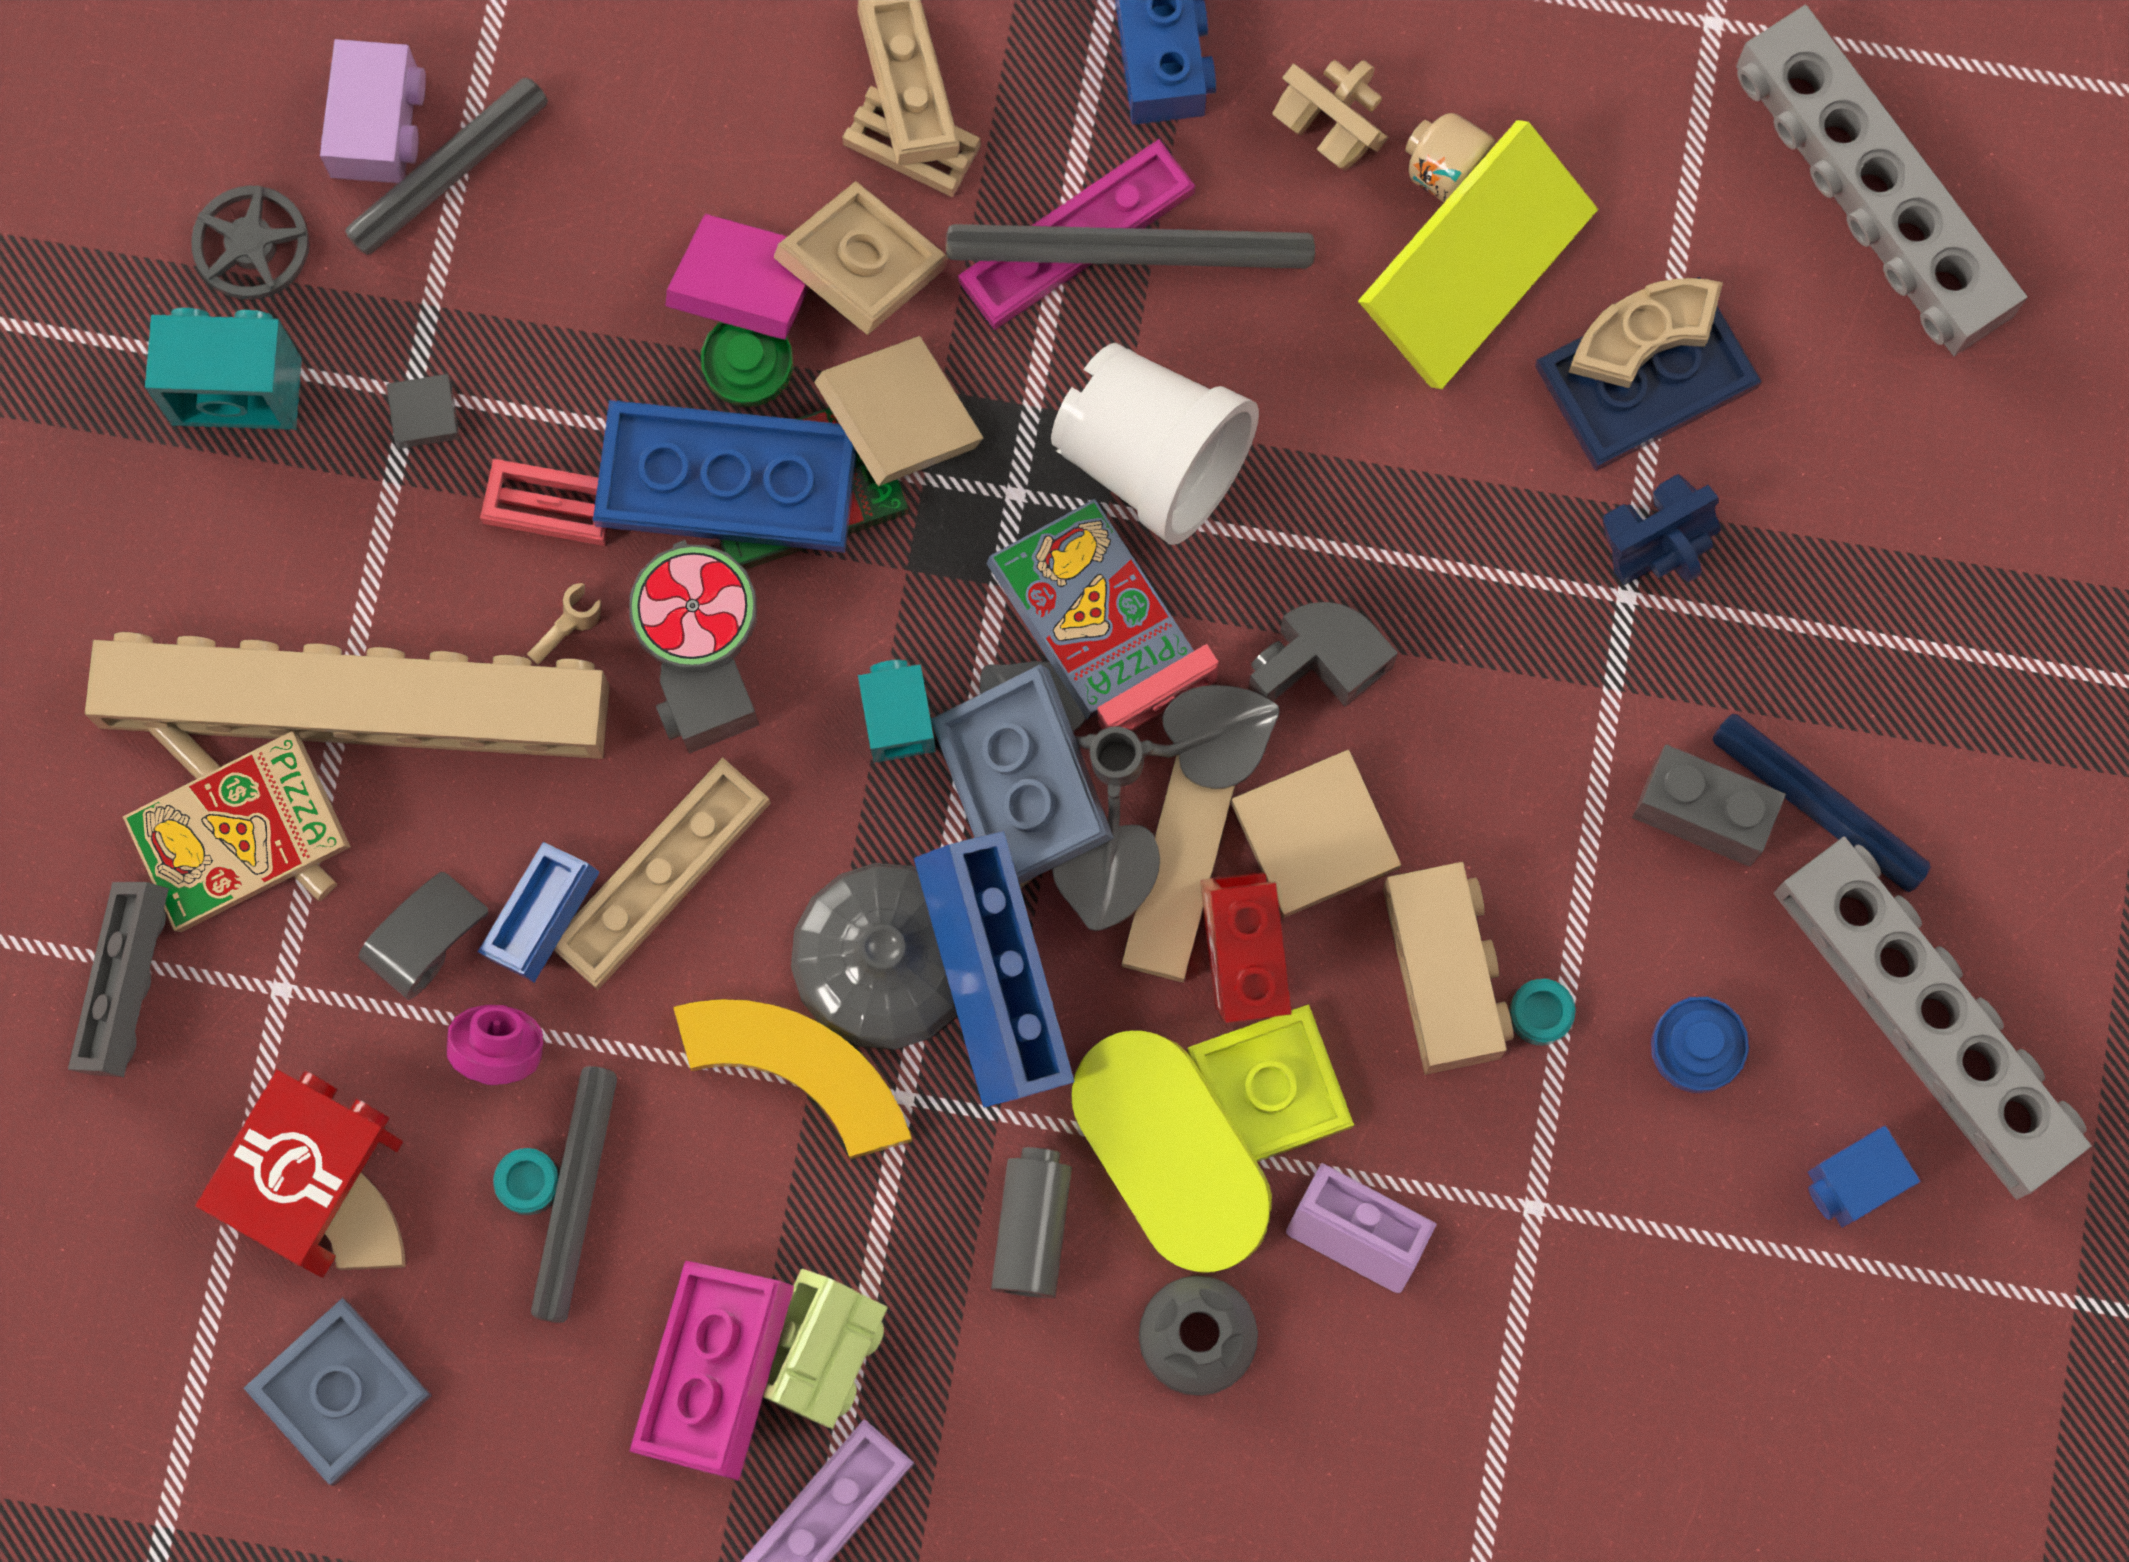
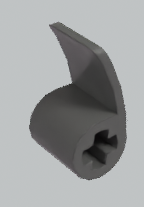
[358,872,488,1000]

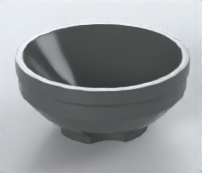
[1139,1275,1258,1396]

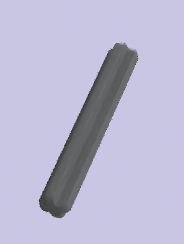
[345,78,548,255]
[531,1066,617,1323]

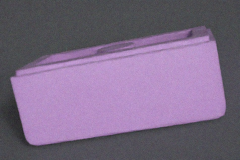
[1286,1163,1437,1293]

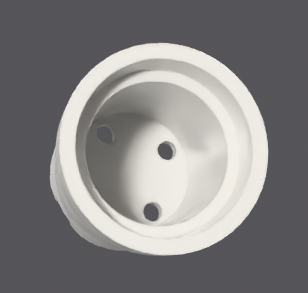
[1051,343,1259,545]

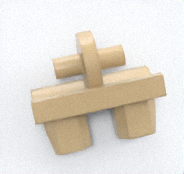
[1272,60,1389,171]

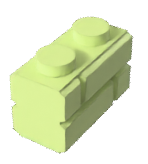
[763,1269,888,1429]

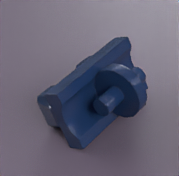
[1603,474,1721,585]

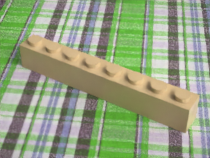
[85,632,610,759]

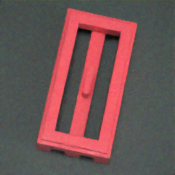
[480,459,608,546]
[1097,644,1219,731]

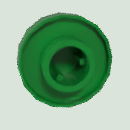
[701,322,793,407]

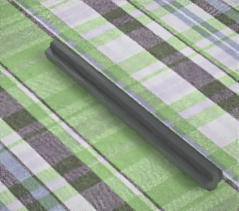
[946,224,1315,268]

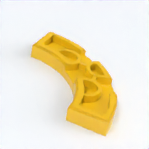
[673,999,913,1159]

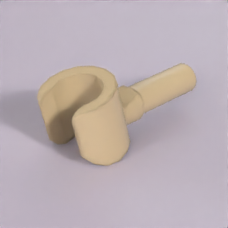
[527,583,601,665]

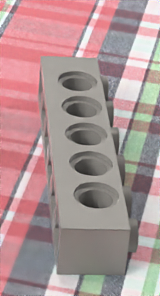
[1736,4,2027,356]
[1773,836,2092,1200]

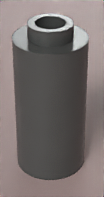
[991,1147,1072,1298]

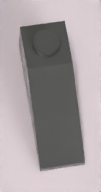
[656,540,760,754]

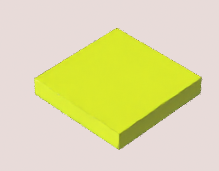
[1187,1004,1354,1162]

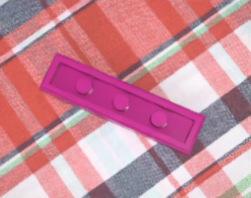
[958,139,1195,330]

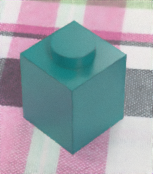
[858,660,936,763]

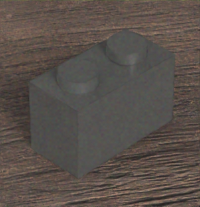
[1632,744,1786,867]

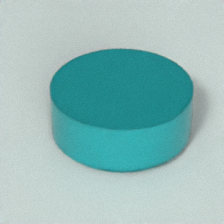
[1509,979,1576,1046]
[493,1148,560,1215]

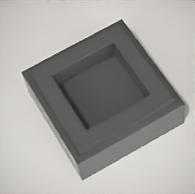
[386,374,460,449]

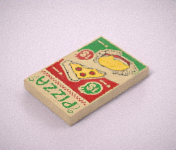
[123,731,351,932]

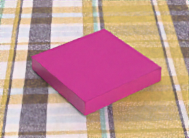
[665,214,809,339]

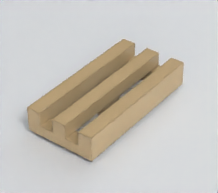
[842,86,981,197]

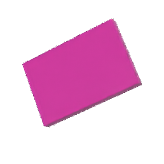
[629,1260,795,1481]

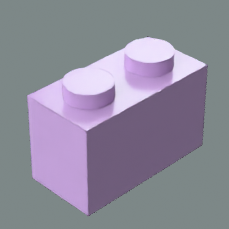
[320,39,425,183]

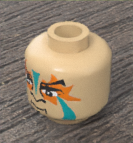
[1406,113,1496,202]

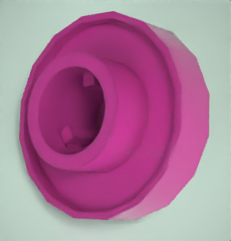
[447,1005,543,1085]

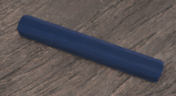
[1713,713,1931,892]

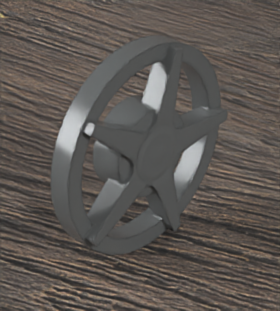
[191,185,309,300]

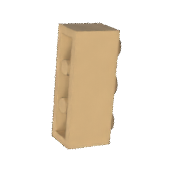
[1383,862,1513,1075]

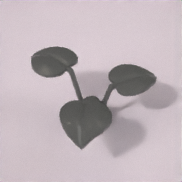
[980,661,1279,931]

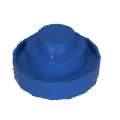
[1651,997,1749,1093]

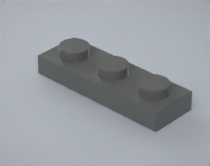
[68,882,169,1077]

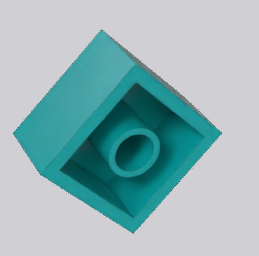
[145,308,302,430]

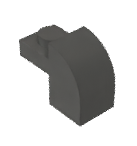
[1248,602,1398,707]

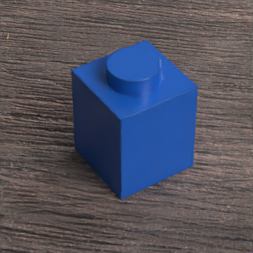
[1807,1125,1921,1228]

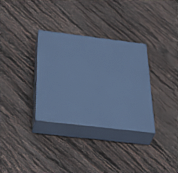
[244,1298,432,1486]

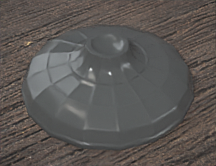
[791,863,958,1050]

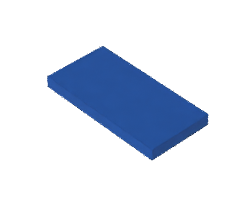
[593,400,857,553]

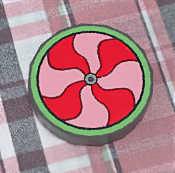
[629,545,757,672]

